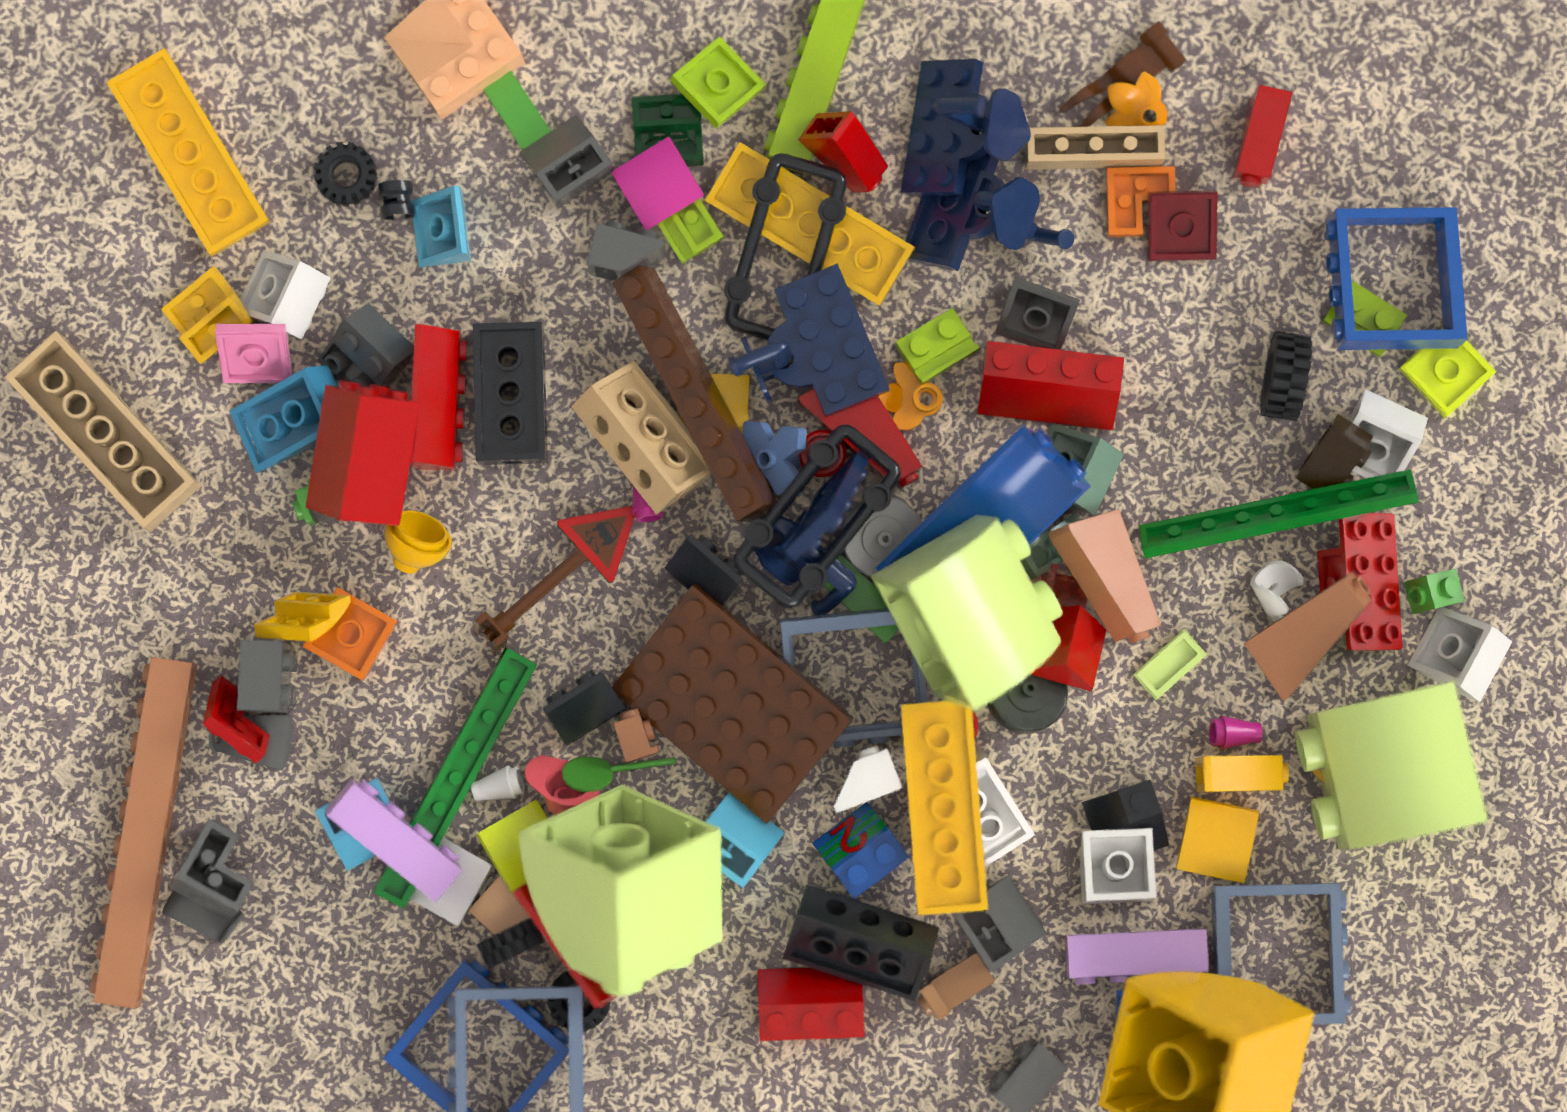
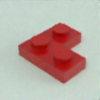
[202,675,270,763]

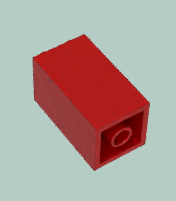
[305,380,420,526]

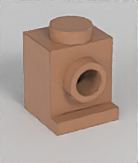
[613,708,660,763]

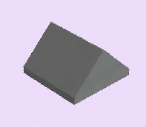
[995,277,1080,350]

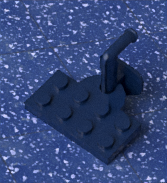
[900,59,1031,196]
[905,153,1074,271]
[728,263,890,417]
[754,449,870,615]

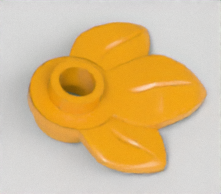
[1105,71,1168,126]
[878,362,943,430]

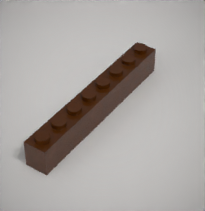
[612,265,776,523]

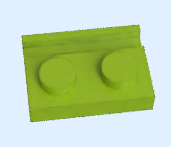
[658,198,724,264]
[1322,280,1407,358]
[894,307,979,385]

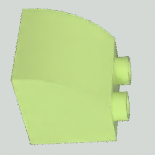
[871,515,1062,710]
[1295,682,1488,850]
[519,785,722,996]

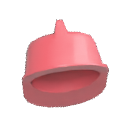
[524,755,600,815]

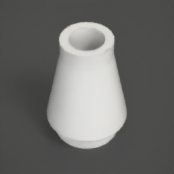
[471,765,525,802]

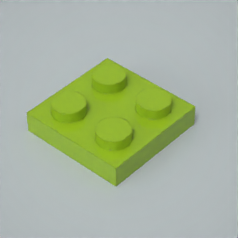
[670,36,766,130]

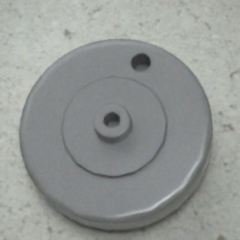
[841,497,922,577]

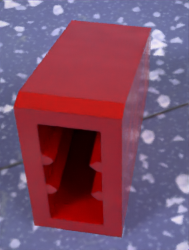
[1233,84,1293,188]
[798,111,888,193]

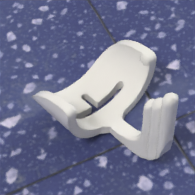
[1250,561,1305,622]

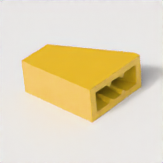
[1195,755,1289,792]

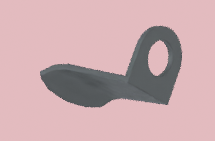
[209,715,293,770]
[162,890,244,944]

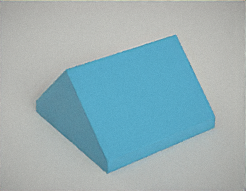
[411,186,471,268]

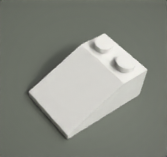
[974,742,1035,867]

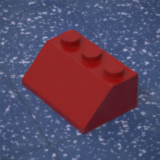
[757,967,865,1041]

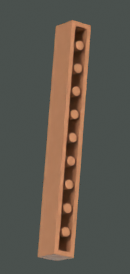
[90,657,197,1009]

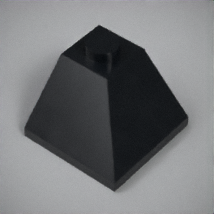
[1081,779,1169,851]

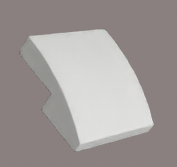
[410,837,493,926]

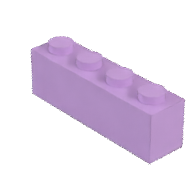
[325,778,462,903]
[1064,928,1209,984]

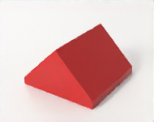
[1030,605,1107,692]

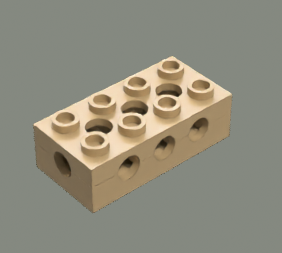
[571,361,712,515]

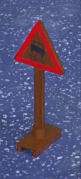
[472,506,636,657]

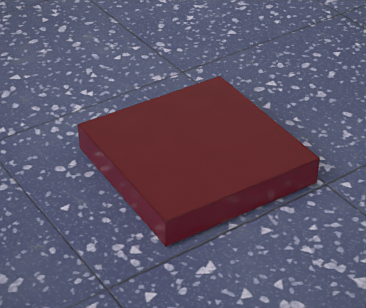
[1147,190,1218,261]

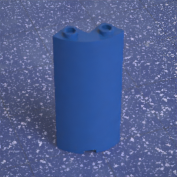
[876,425,1091,571]

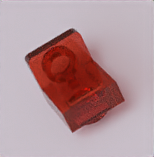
[1041,563,1088,610]

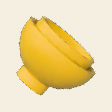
[384,510,452,574]

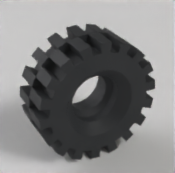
[1260,331,1312,421]

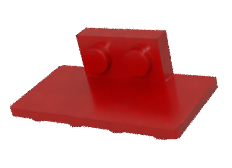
[1317,513,1403,651]

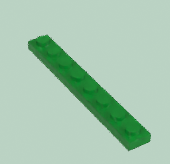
[1138,469,1419,559]
[372,647,537,909]

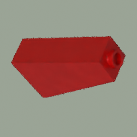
[798,388,922,488]

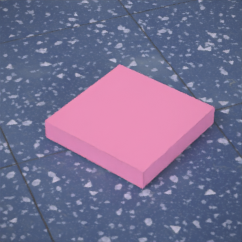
[215,324,292,383]

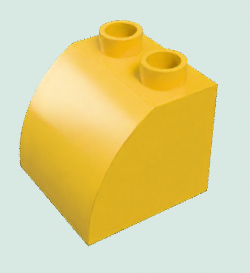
[1098,972,1315,1112]

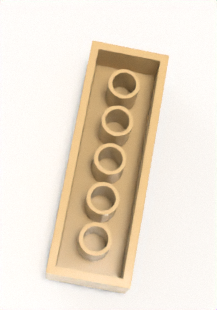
[4,331,201,532]

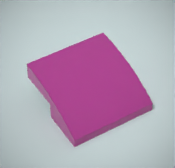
[611,137,704,230]

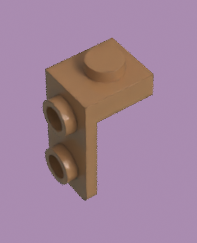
[917,953,994,1020]

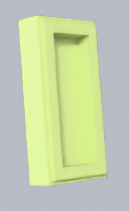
[1133,629,1207,701]

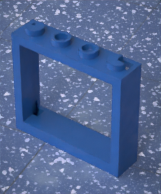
[1324,207,1468,350]
[383,959,569,1112]

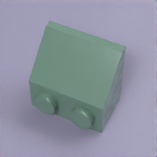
[1047,423,1124,516]

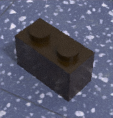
[1296,414,1373,489]

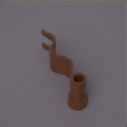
[1059,21,1187,127]

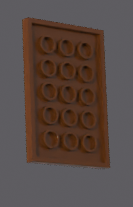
[612,584,854,824]

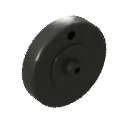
[986,674,1068,734]

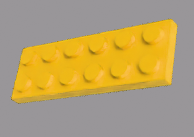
[106,48,270,257]
[705,142,915,306]
[901,701,988,915]

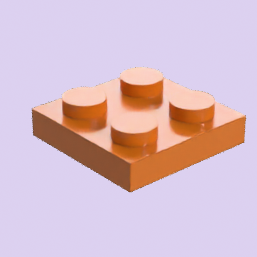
[303,587,398,681]

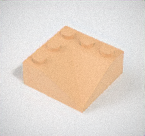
[384,0,525,120]

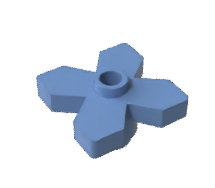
[742,421,807,497]

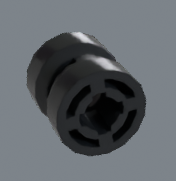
[378,180,415,220]

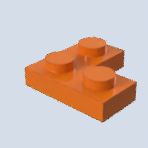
[1106,166,1176,237]

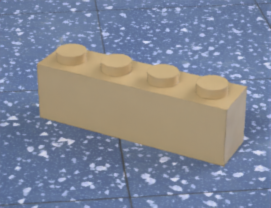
[1024,125,1165,170]

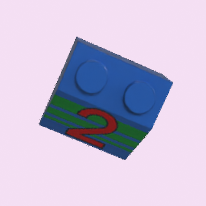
[812,802,910,899]

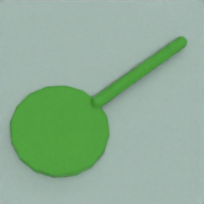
[562,757,677,792]

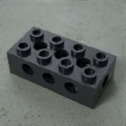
[473,321,548,465]
[782,884,940,1002]

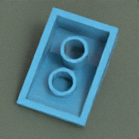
[229,365,337,473]

